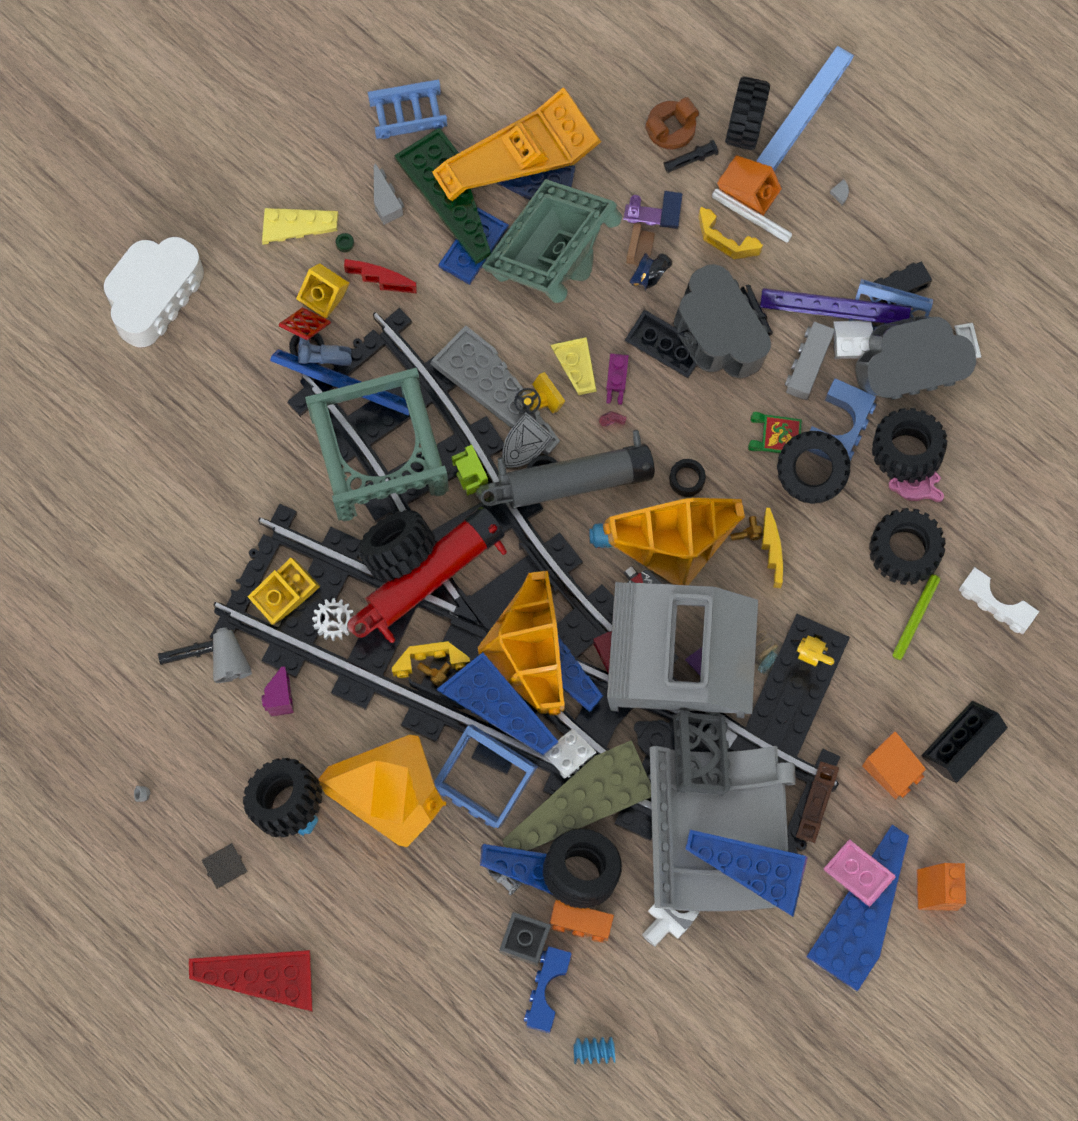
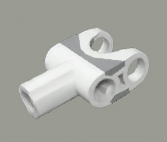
[642,904,700,947]

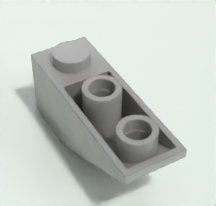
[374,164,404,225]

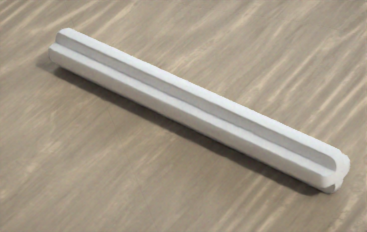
[712,189,792,242]

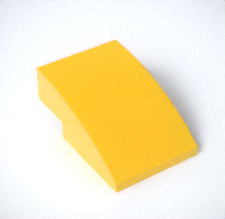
[248,557,320,625]

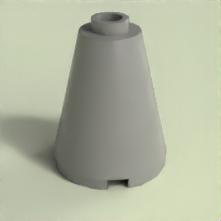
[213,627,252,683]

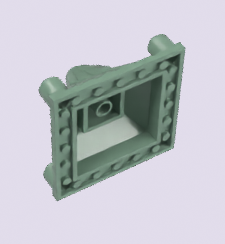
[482,179,622,303]

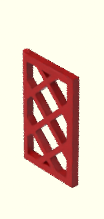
[279,307,331,340]

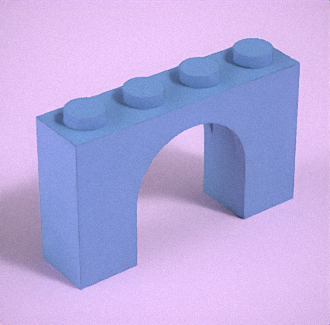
[807,379,877,461]

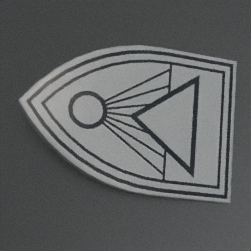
[502,412,554,468]

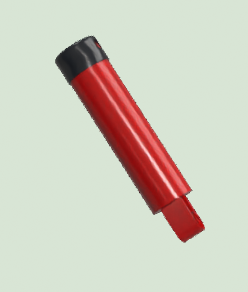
[347,507,507,643]

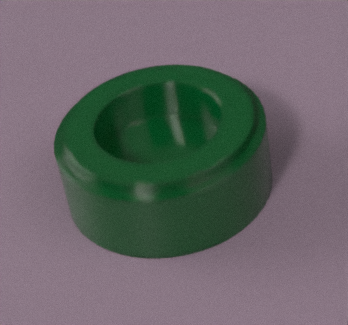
[335,233,354,252]

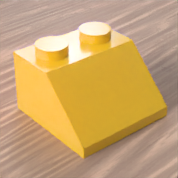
[296,263,349,319]

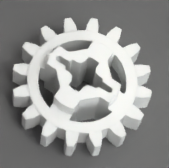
[312,598,354,641]

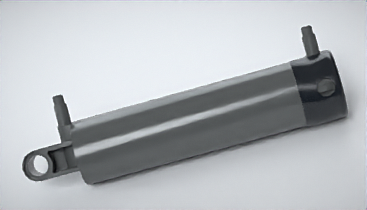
[476,430,655,508]

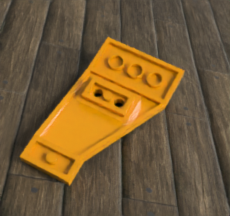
[432,87,602,201]

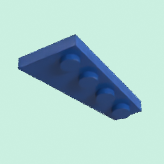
[558,635,603,712]
[480,844,553,895]

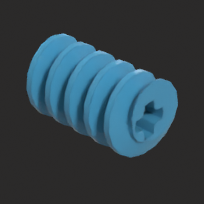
[574,1037,615,1064]

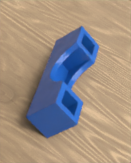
[524,946,572,1034]

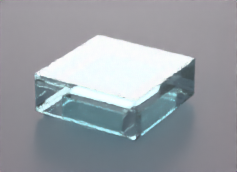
[758,651,777,674]

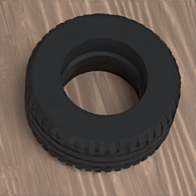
[543,828,622,909]

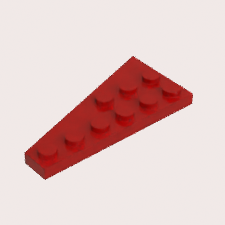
[189,950,313,1012]

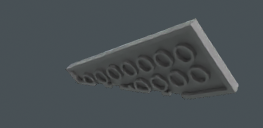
[430,325,560,456]

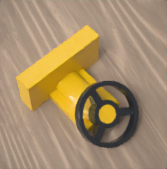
[514,372,565,414]

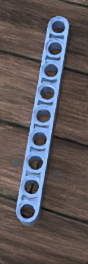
[756,46,854,171]

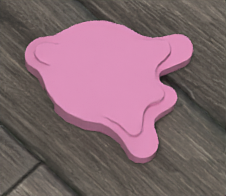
[889,472,944,502]

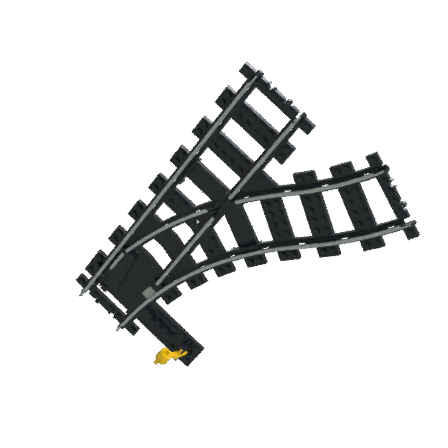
[210,308,850,854]

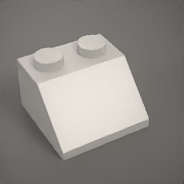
[833,321,873,359]

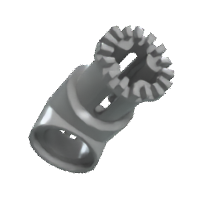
[487,868,523,896]

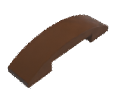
[796,761,840,843]

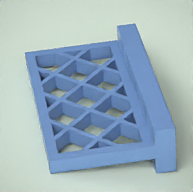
[849,279,933,330]

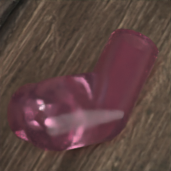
[599,411,627,427]

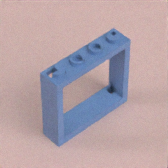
[434,724,538,829]

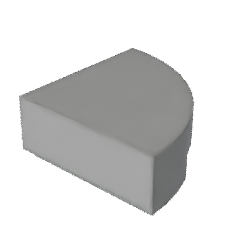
[830,179,849,205]

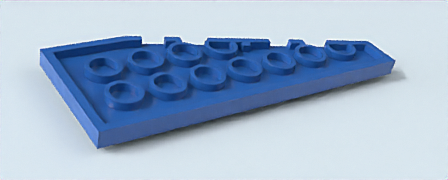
[806,825,909,991]

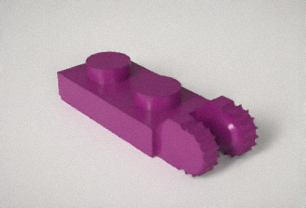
[606,353,629,405]

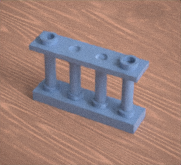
[368,80,447,139]

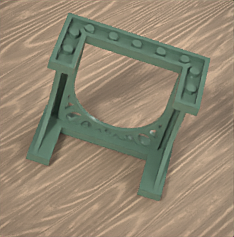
[305,368,449,521]

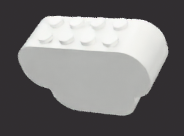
[104,237,204,347]

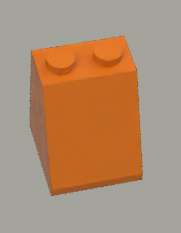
[717,155,781,216]
[862,732,926,800]
[917,863,966,911]

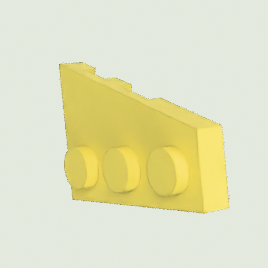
[550,337,597,395]

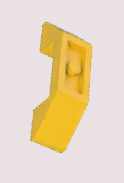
[698,206,763,259]
[392,641,470,678]

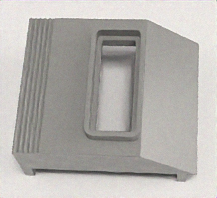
[607,582,758,718]

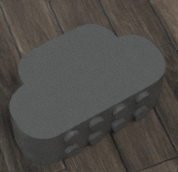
[674,264,771,378]
[855,316,976,399]

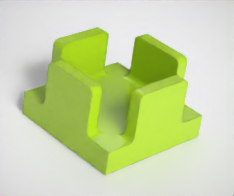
[451,445,488,496]

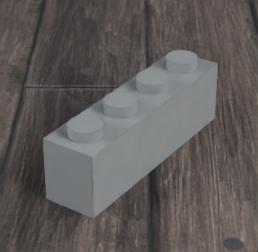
[785,322,835,401]

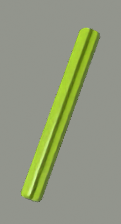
[892,574,940,660]

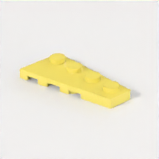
[262,208,338,245]

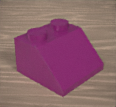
[261,666,294,717]

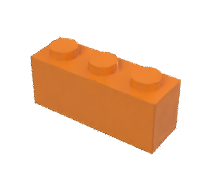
[550,900,614,943]

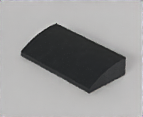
[625,310,699,378]

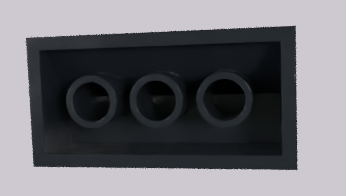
[921,700,1008,784]

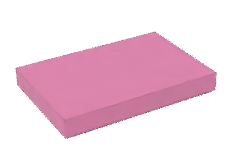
[824,839,895,907]

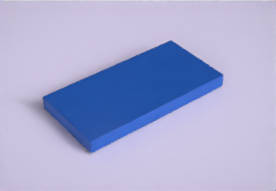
[439,207,509,285]

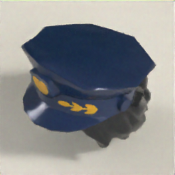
[629,253,673,291]

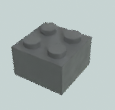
[499,912,551,966]

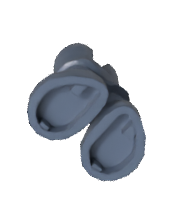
[298,334,352,366]

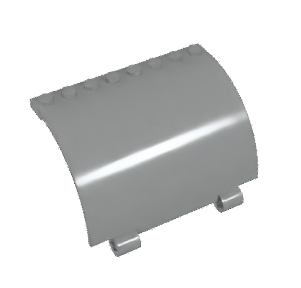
[650,746,796,911]

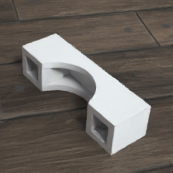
[959,567,1039,634]

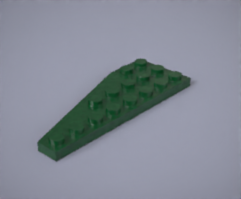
[394,128,491,264]

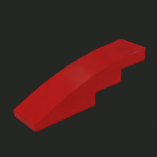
[344,259,417,293]

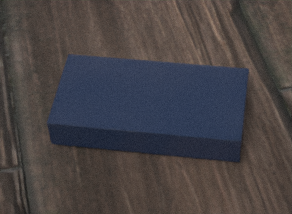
[660,191,683,229]

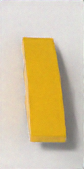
[761,507,783,588]

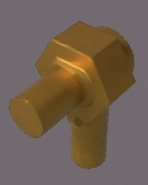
[731,516,763,541]
[417,662,452,687]

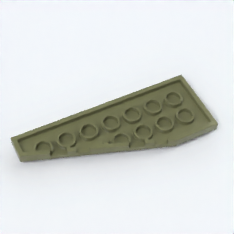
[502,740,651,851]

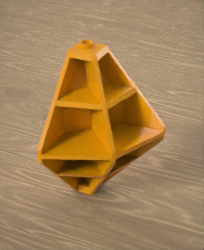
[603,498,745,585]
[478,571,564,715]
[318,735,446,847]

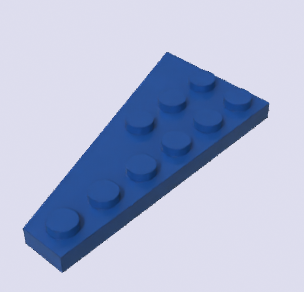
[685,830,808,917]

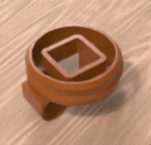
[645,97,699,149]

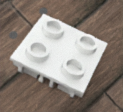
[545,729,596,779]

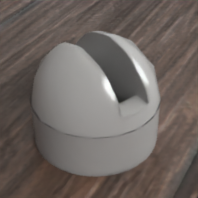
[134,786,151,802]

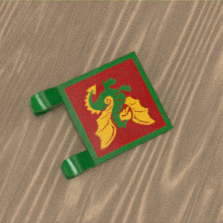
[748,412,802,453]

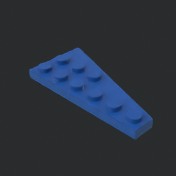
[437,652,559,755]

